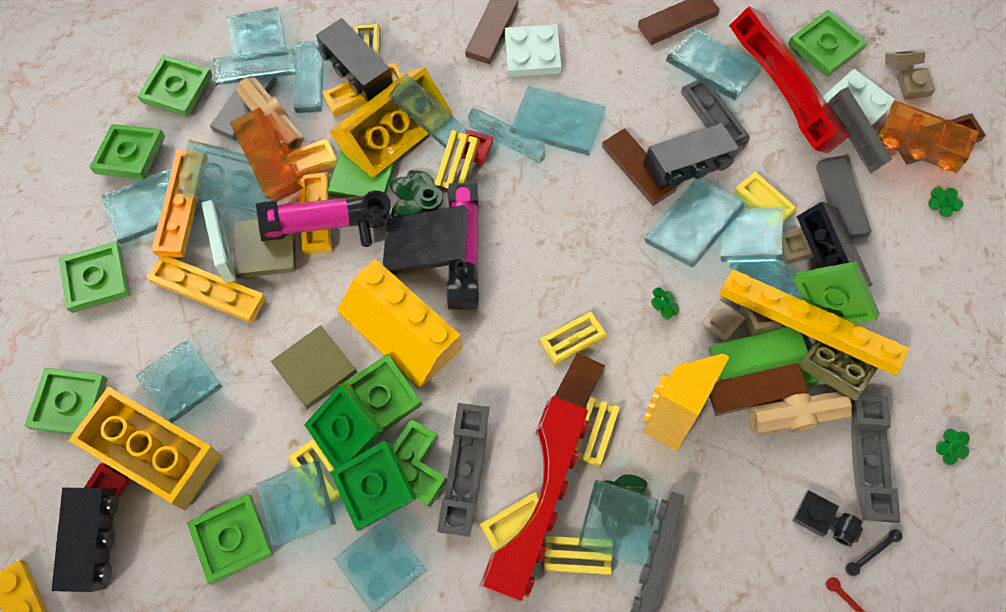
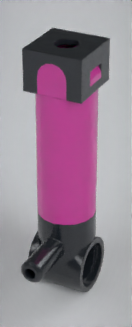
[447,183,479,310]
[256,190,391,247]

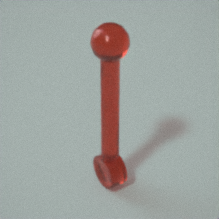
[825,577,865,612]

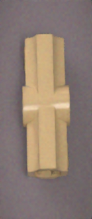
[235,77,304,153]
[749,391,852,436]

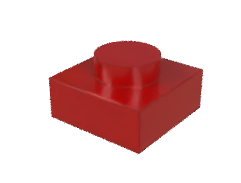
[462,129,493,165]
[84,463,131,499]

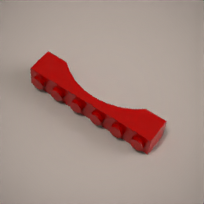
[729,6,851,154]
[479,396,590,601]

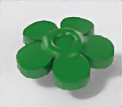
[928,187,963,217]
[651,287,679,320]
[936,429,970,465]

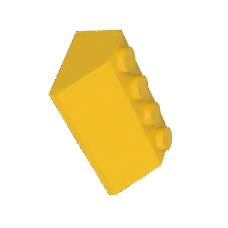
[329,67,453,177]
[337,259,463,389]
[643,354,729,450]

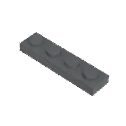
[630,492,685,612]

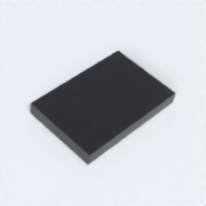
[382,205,468,274]

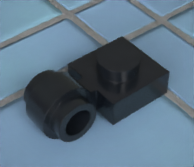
[792,490,863,547]

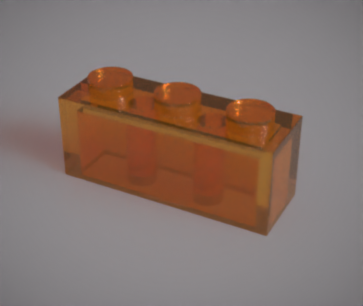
[877,100,979,174]
[229,107,304,202]

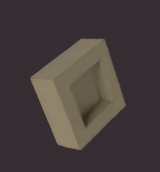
[885,50,925,71]
[897,68,935,100]
[774,228,814,265]
[701,298,746,342]
[739,306,782,335]

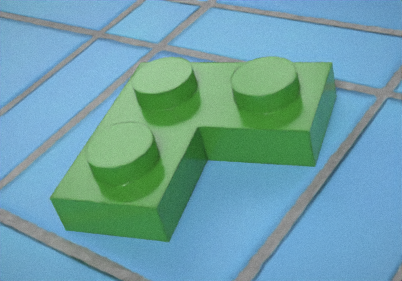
[392,419,448,508]

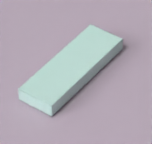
[202,200,236,284]

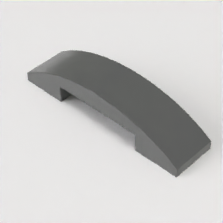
[851,394,901,523]
[437,403,490,537]

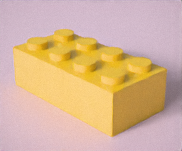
[68,386,223,511]

